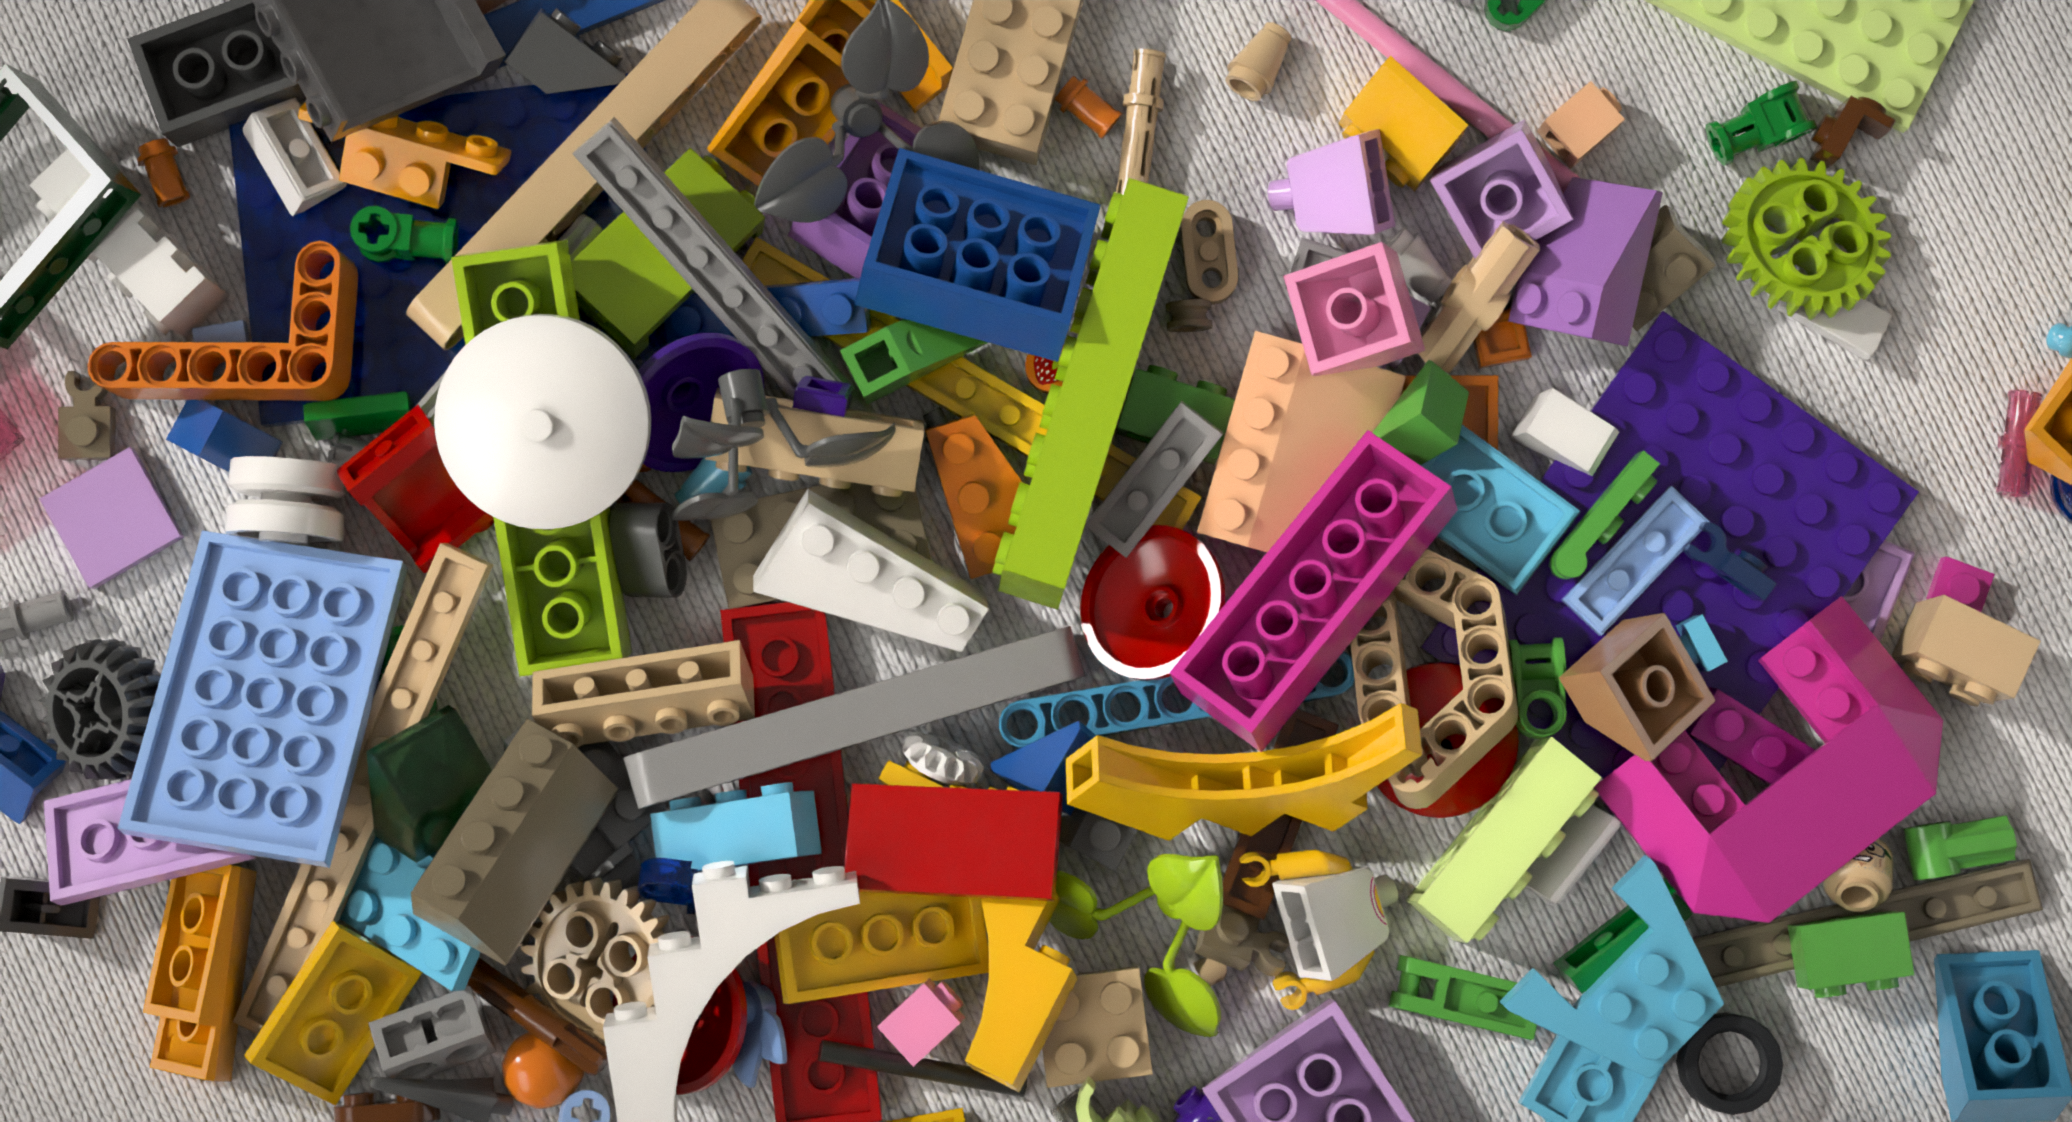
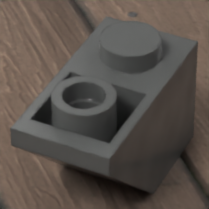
[504,8,626,94]

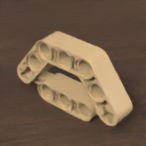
[1350,549,1518,809]

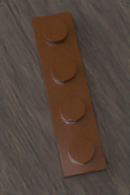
[1222,708,1339,920]

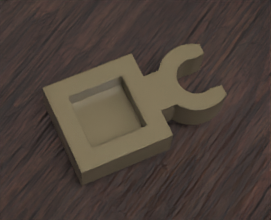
[58,371,116,461]
[1195,904,1290,976]

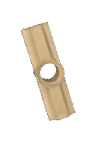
[1417,221,1540,374]

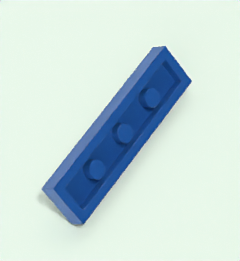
[664,278,872,345]

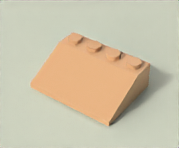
[1197,331,1406,552]

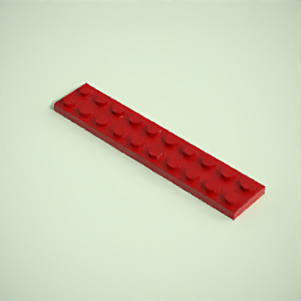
[720,602,883,1122]

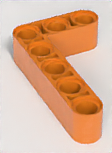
[87,241,358,401]

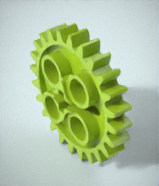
[1721,158,1891,320]

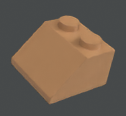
[1559,613,1716,761]

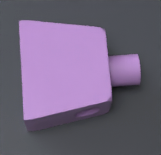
[1268,129,1395,235]

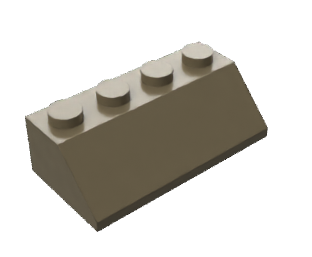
[411,718,618,966]

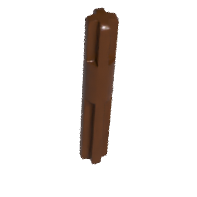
[466,957,608,1076]

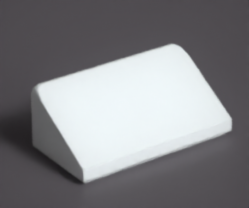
[243,97,346,216]
[1776,267,1893,360]
[1526,805,1621,904]

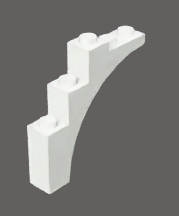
[603,861,860,1122]

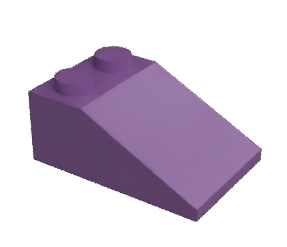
[787,100,922,278]
[1508,177,1663,347]

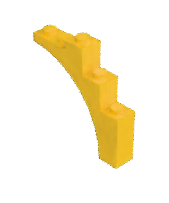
[1066,703,1422,841]
[878,760,1078,1092]

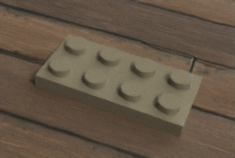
[710,482,931,609]

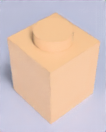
[1537,81,1625,169]

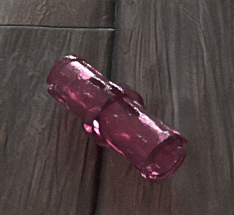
[1995,390,2042,497]

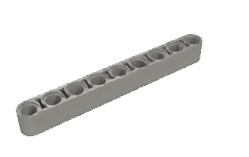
[624,626,1086,809]

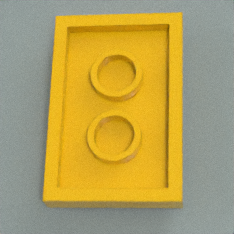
[244,921,423,1106]

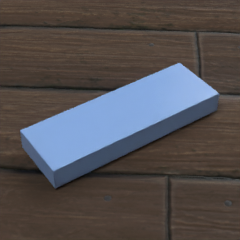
[1561,486,1709,636]

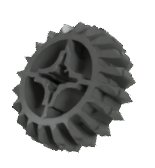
[38,639,161,781]

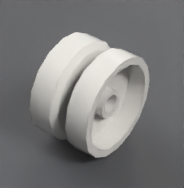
[225,456,346,545]

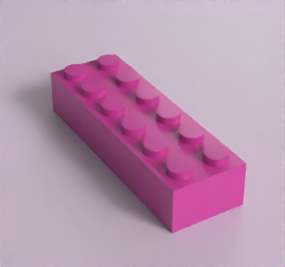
[1169,430,1458,753]

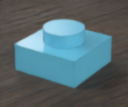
[1675,614,1728,672]

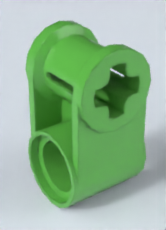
[1509,637,1567,739]

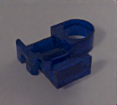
[637,858,698,915]

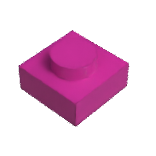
[1926,556,1995,612]

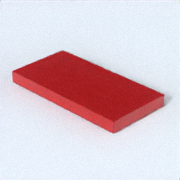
[844,783,1063,901]

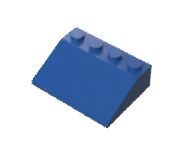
[854,148,1101,362]

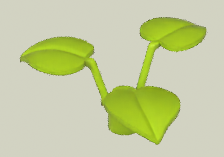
[1049,854,1223,1037]

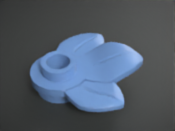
[733,981,787,1088]

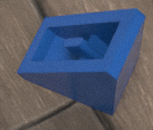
[166,399,283,472]
[990,721,1096,816]

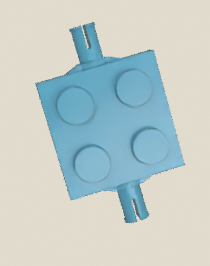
[1518,1035,1664,1122]

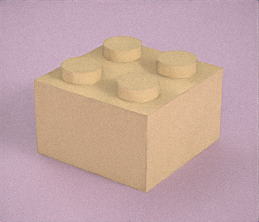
[1891,595,2041,707]
[1042,966,1153,1088]

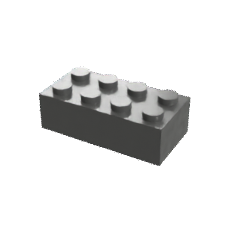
[127,0,307,147]

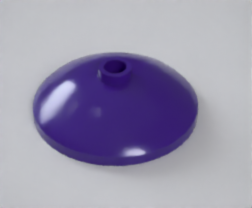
[638,333,764,472]

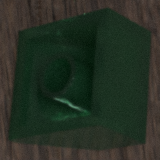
[366,705,492,863]

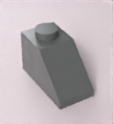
[1059,807,1138,872]

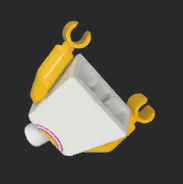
[1239,849,1398,1010]

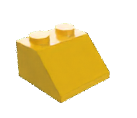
[1339,55,1469,192]

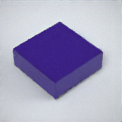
[792,376,854,417]

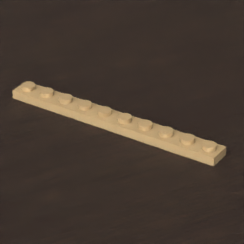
[233,543,493,1034]

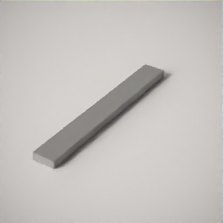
[573,117,877,413]

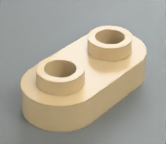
[1180,200,1238,305]

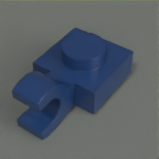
[1683,522,1777,601]

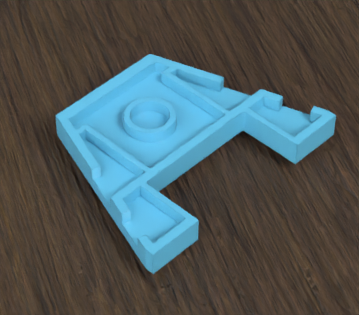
[1499,855,1724,1079]

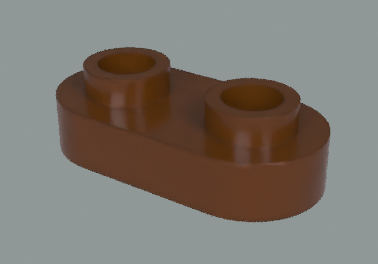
[333,1092,441,1122]

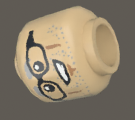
[1823,839,1894,912]

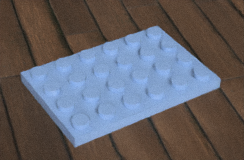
[118,531,408,868]

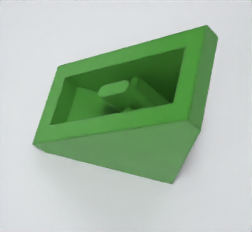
[1372,360,1469,465]

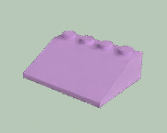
[1202,998,1415,1122]

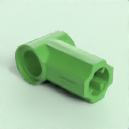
[1903,816,2017,880]

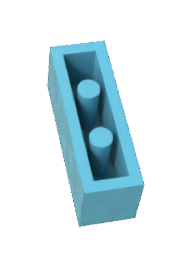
[650,782,822,877]

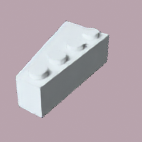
[29,148,230,338]
[753,488,989,652]

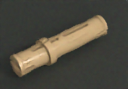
[1116,49,1166,194]

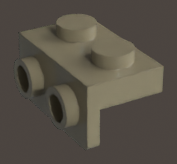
[1632,205,1716,331]

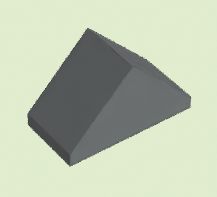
[0,877,100,939]

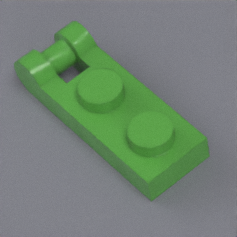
[1549,450,1660,579]
[1388,955,1537,1041]

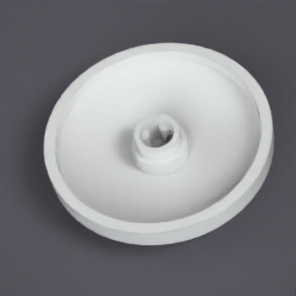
[434,314,651,529]

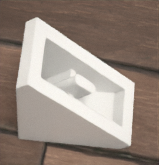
[1509,388,1619,476]

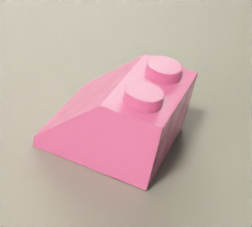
[1283,242,1425,376]

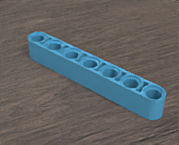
[999,651,1355,749]

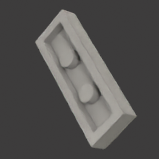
[1085,400,1223,558]

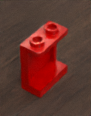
[336,405,494,573]

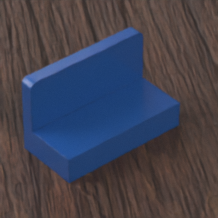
[0,710,66,824]

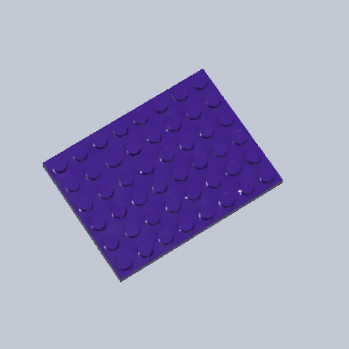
[1420,311,1919,779]

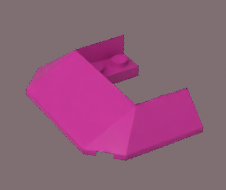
[1594,596,1943,923]

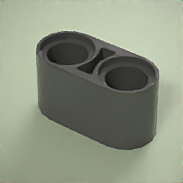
[609,502,687,598]

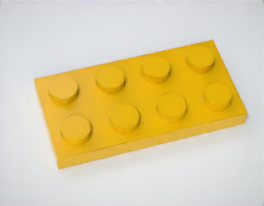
[774,892,989,1004]

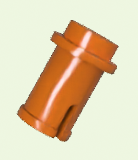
[1055,76,1122,139]
[137,138,190,208]

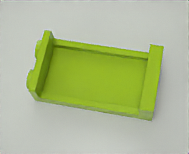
[571,148,765,359]

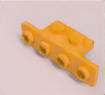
[298,102,511,209]

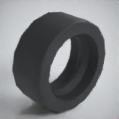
[1676,1012,1783,1115]

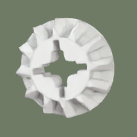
[902,731,984,785]

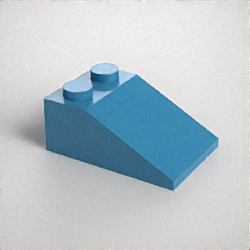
[1934,950,2072,1122]

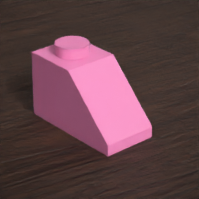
[877,978,965,1067]

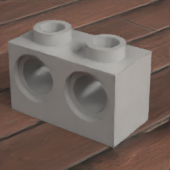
[368,986,497,1079]

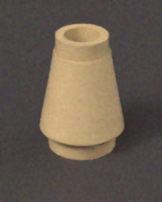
[1225,22,1292,101]

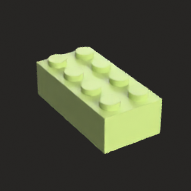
[1405,737,1602,943]

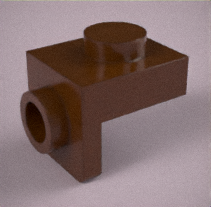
[1810,95,1895,169]

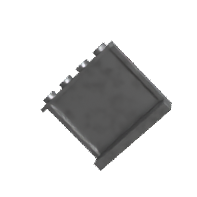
[252,0,506,142]

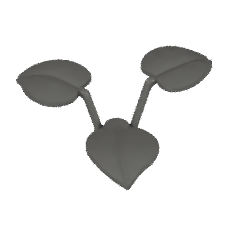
[754,0,980,223]
[672,369,896,521]

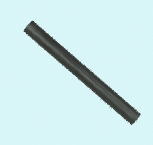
[818,1040,1027,1097]

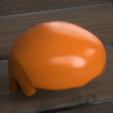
[501,1032,584,1109]

